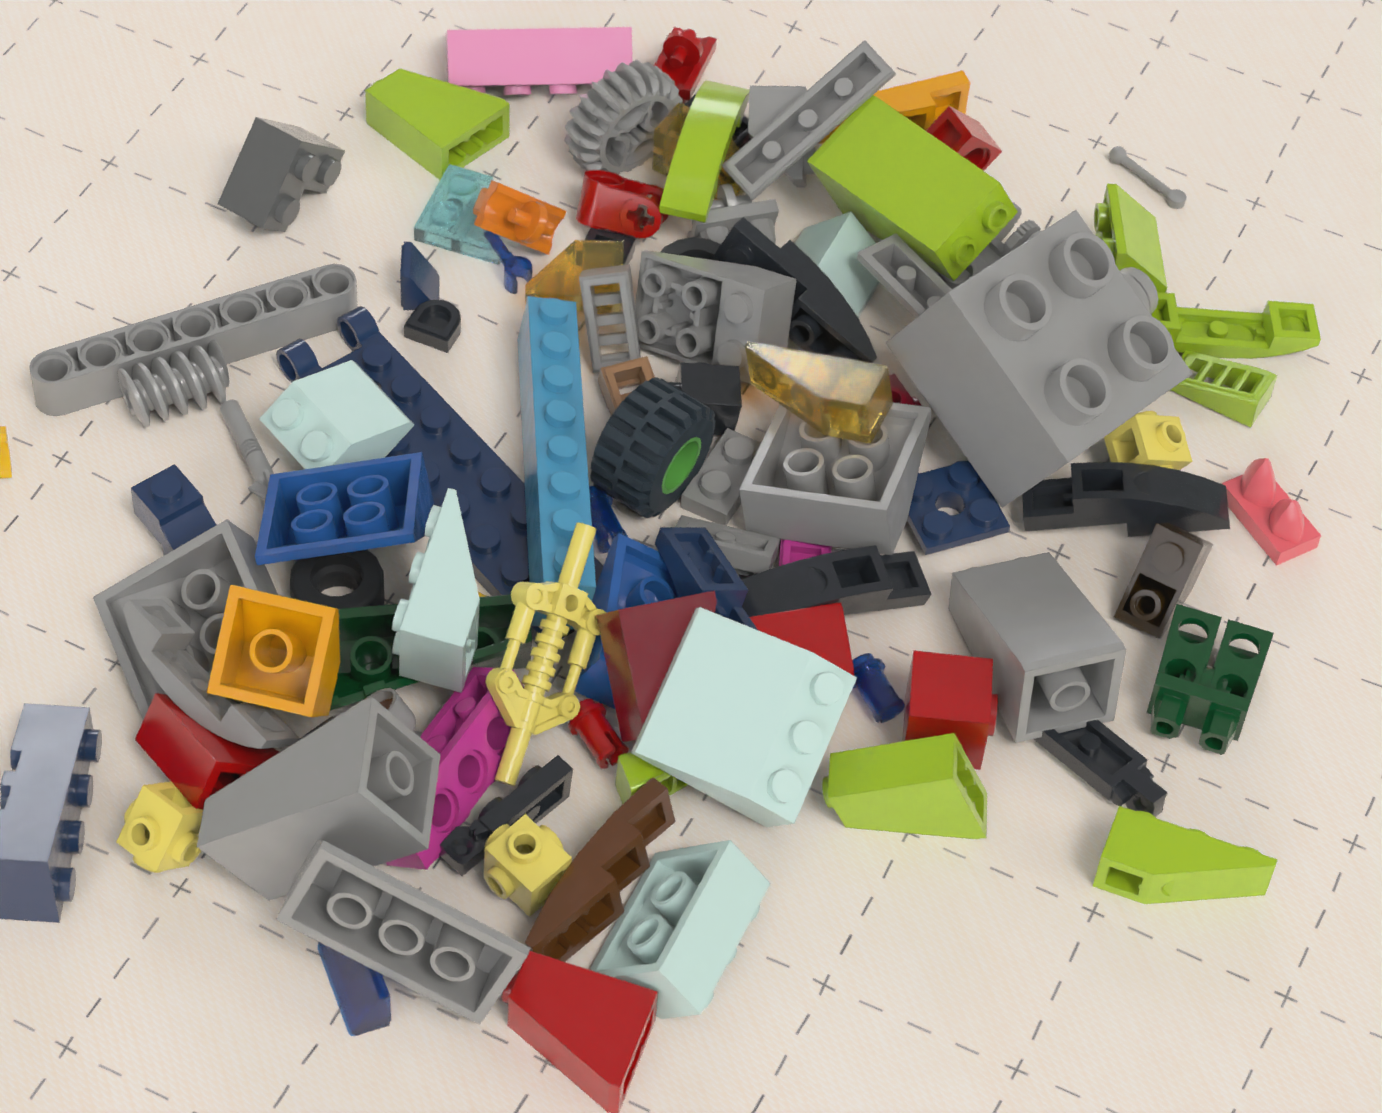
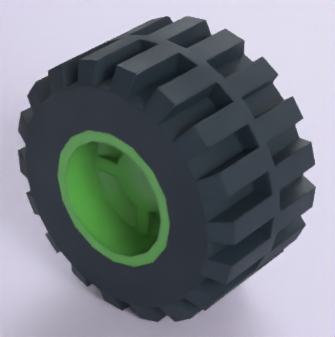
[590,377,716,518]

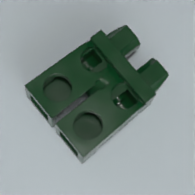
[1146,604,1274,755]

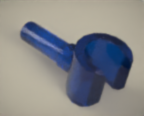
[483,231,532,294]

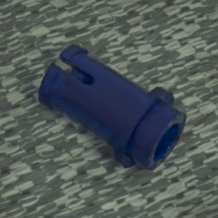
[589,485,628,553]
[852,653,905,723]

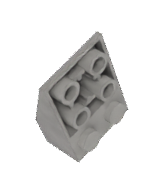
[635,250,796,384]

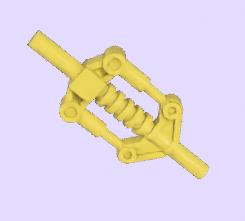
[486,523,606,786]

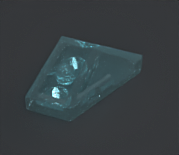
[414,164,502,265]

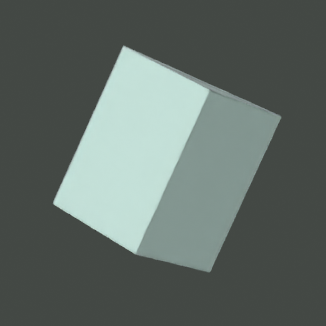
[794,212,880,319]

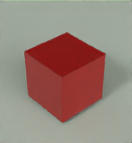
[902,650,998,770]

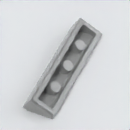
[722,40,896,200]

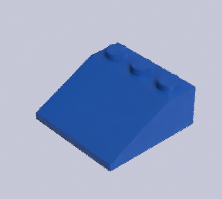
[255,452,435,565]

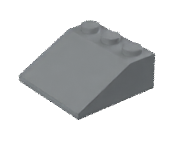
[739,389,932,555]
[93,519,278,720]

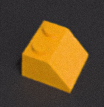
[207,585,340,717]

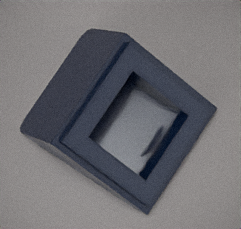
[400,242,440,310]

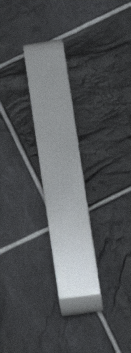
[29,264,358,416]

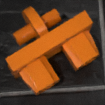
[473,180,566,255]

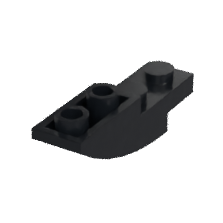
[714,217,877,391]
[1022,462,1230,537]
[742,545,932,617]

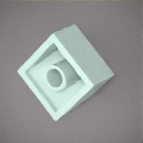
[259,360,414,469]

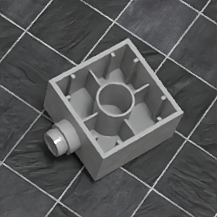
[886,210,1193,508]

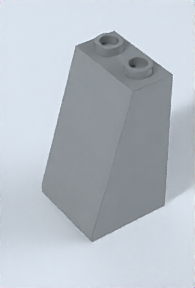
[948,552,1126,743]
[197,697,440,901]

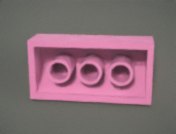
[446,27,632,95]

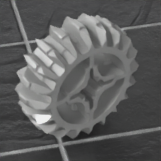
[564,59,683,175]

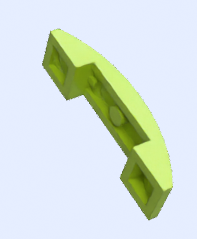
[659,80,749,223]
[1151,292,1321,359]

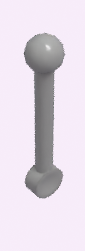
[1109,146,1187,209]

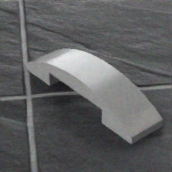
[123,599,299,749]

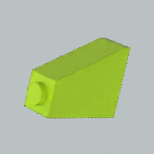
[365,68,510,182]
[822,733,987,839]

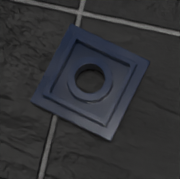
[907,460,1010,555]

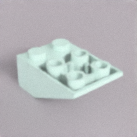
[392,488,480,693]

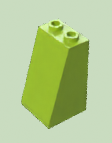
[807,95,1018,281]

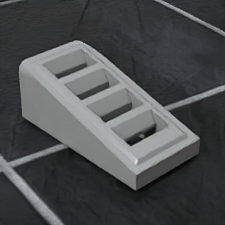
[579,265,641,373]

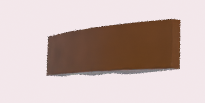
[525,777,676,962]

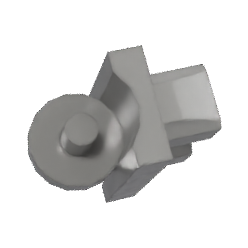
[687,184,779,244]

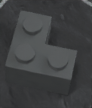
[217,117,345,232]

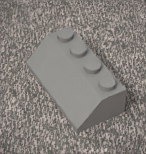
[276,840,530,1025]

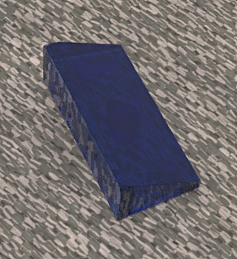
[317,942,391,1036]

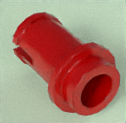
[568,699,629,769]

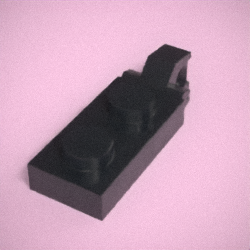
[1034,719,1168,817]
[439,755,573,876]

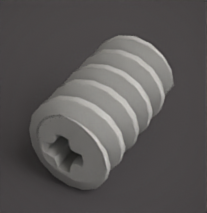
[117,340,229,428]

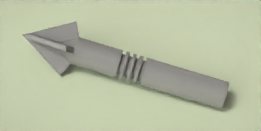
[220,400,274,499]

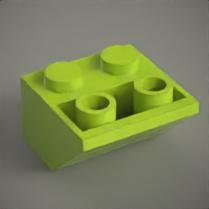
[1094,184,1167,293]

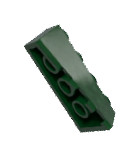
[330,594,532,711]

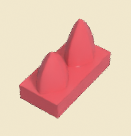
[1222,458,1321,566]

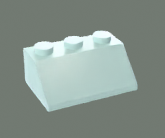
[589,840,771,1019]

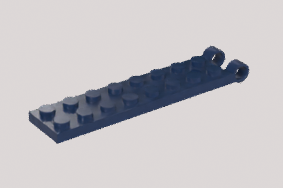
[276,306,603,645]

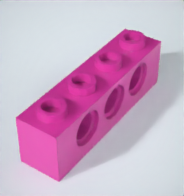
[386,667,524,870]

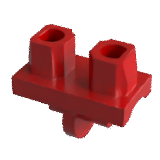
[654,27,717,110]

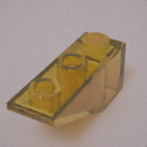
[745,341,893,444]

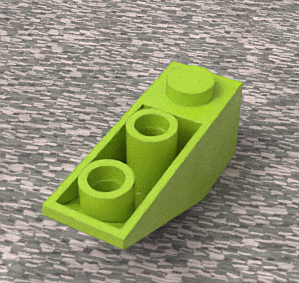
[1093,806,1278,904]

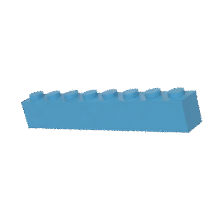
[517,296,596,630]

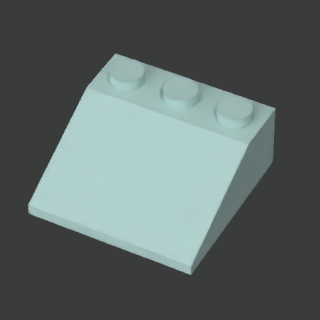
[631,607,857,827]

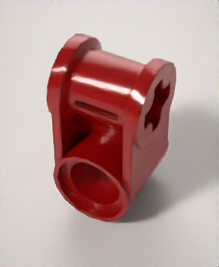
[576,169,669,239]

